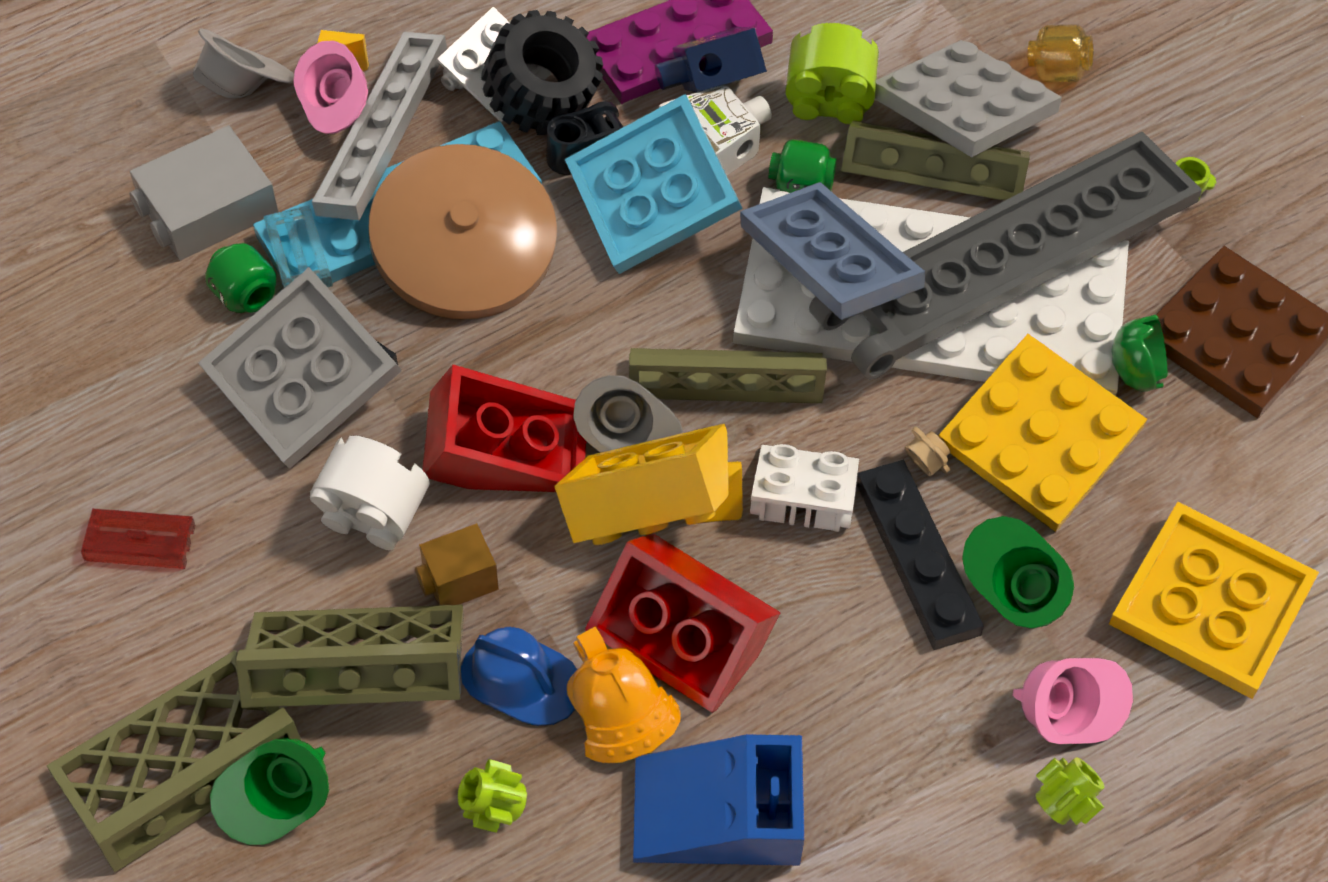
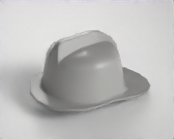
[193,28,294,98]
[573,375,683,453]

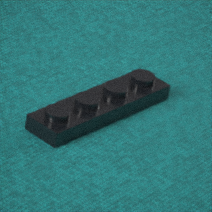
[856,459,984,651]

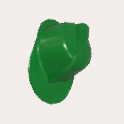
[962,516,1075,629]
[210,738,329,845]

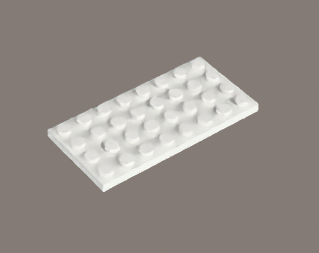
[733,187,1129,396]

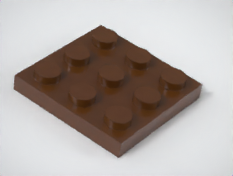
[1156,246,1328,419]

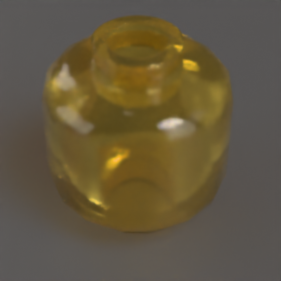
[1027,24,1094,82]

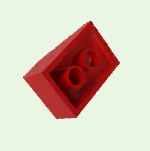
[422,364,586,492]

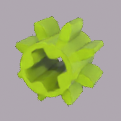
[1035,757,1105,825]
[458,759,527,833]

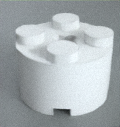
[310,436,430,550]

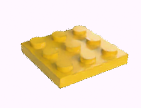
[938,334,1148,532]
[1109,502,1319,699]

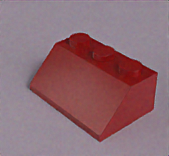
[584,533,781,713]

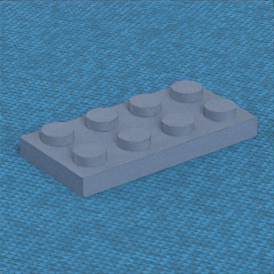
[740,182,925,320]

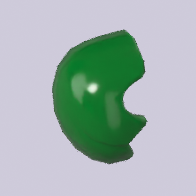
[1111,315,1168,392]

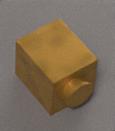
[415,523,499,605]

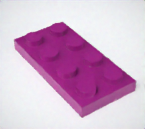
[587,0,773,104]

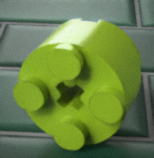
[786,23,879,124]

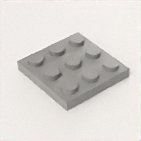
[875,40,1062,157]
[198,267,402,468]

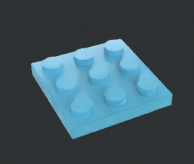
[565,94,743,274]

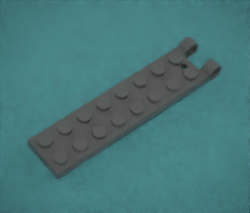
[809,131,1202,380]

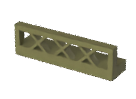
[841,120,1030,200]
[629,348,827,403]

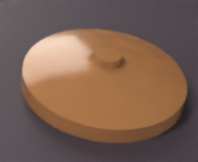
[369,144,557,320]

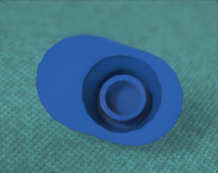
[461,627,577,726]

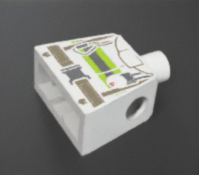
[659,85,772,175]

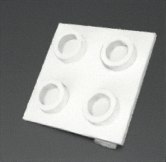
[436,7,552,122]
[750,444,859,532]

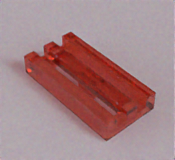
[81,508,196,569]

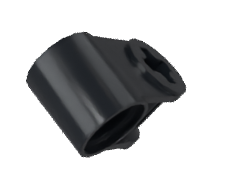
[546,101,623,175]

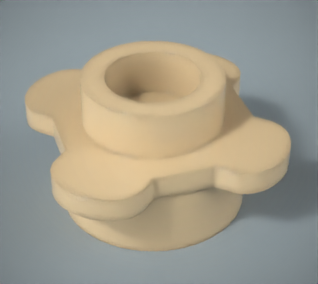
[904,426,950,477]

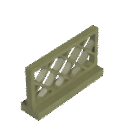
[236,605,464,708]
[46,650,301,873]

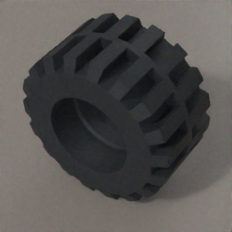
[481,10,603,135]

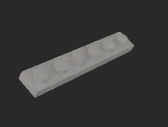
[312,32,447,220]

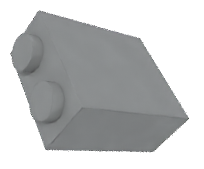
[129,125,278,261]

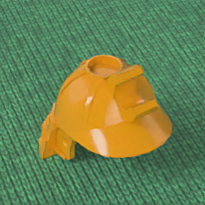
[566,627,681,763]

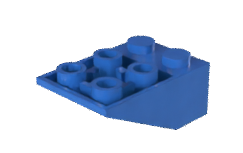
[633,734,804,866]

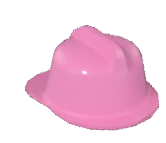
[294,41,368,134]
[1013,658,1133,744]

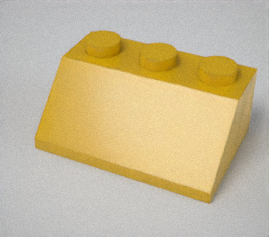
[554,424,729,545]

